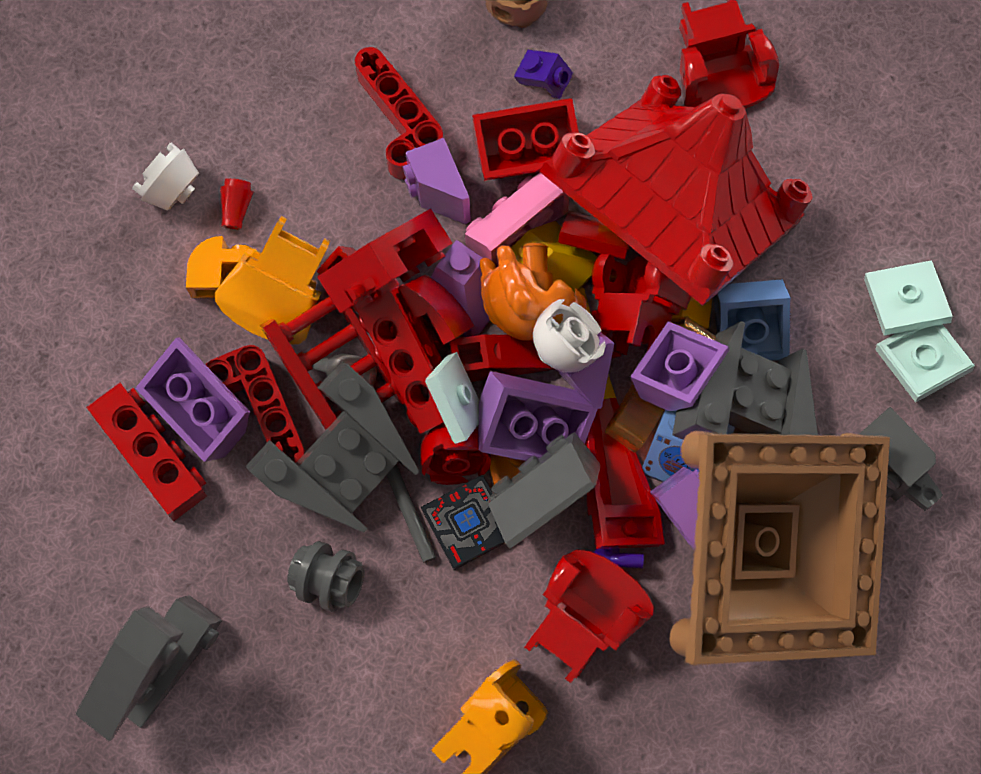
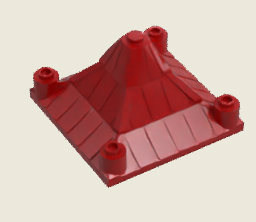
[539,75,813,306]

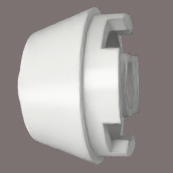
[132,142,199,211]

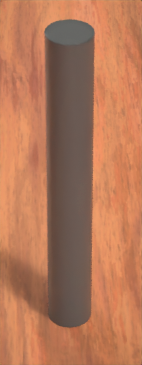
[386,464,436,563]

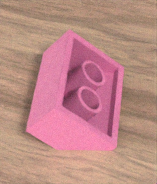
[465,173,569,267]

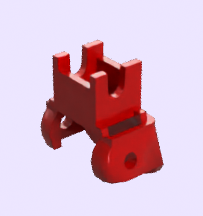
[679,0,780,109]
[592,254,692,355]
[524,549,655,683]

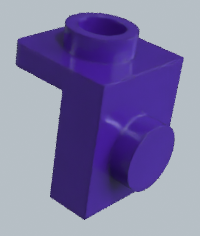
[514,50,573,99]

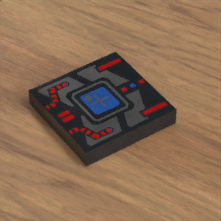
[420,475,505,570]

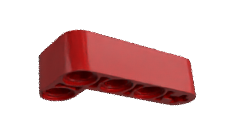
[355,47,443,180]
[205,345,306,463]

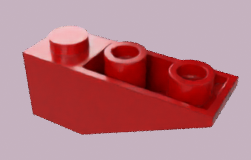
[450,334,556,382]

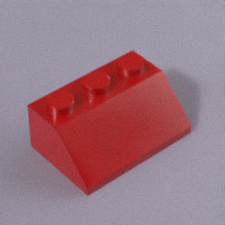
[472,98,579,181]

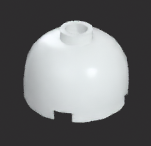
[533,299,606,372]

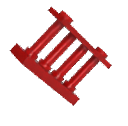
[260,297,405,430]

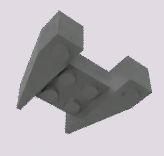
[672,321,818,440]
[246,361,419,532]
[75,595,223,741]

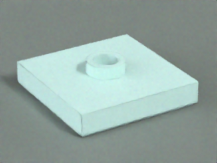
[864,260,953,336]
[875,324,975,403]
[425,352,479,444]

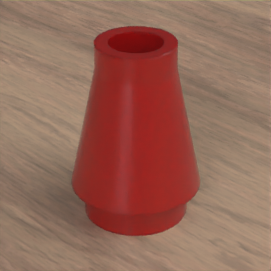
[220,178,254,230]

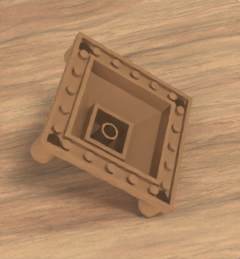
[670,431,890,665]

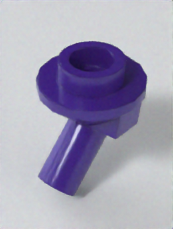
[594,548,644,568]

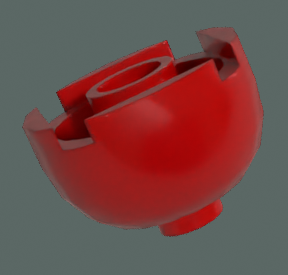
[420,422,491,485]

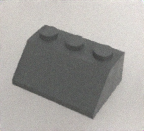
[488,432,601,549]

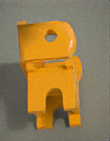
[215,216,330,345]
[431,659,548,774]

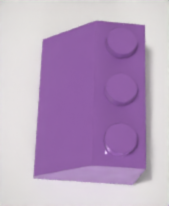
[135,337,250,462]
[479,371,597,461]

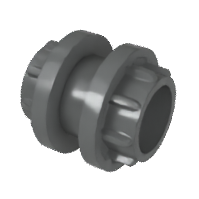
[287,541,365,612]

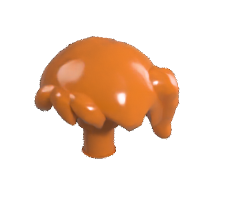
[480,243,587,341]

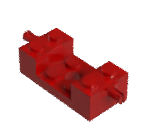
[317,208,453,313]

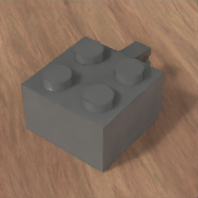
[859,407,943,511]

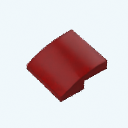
[558,211,630,259]
[399,274,474,344]

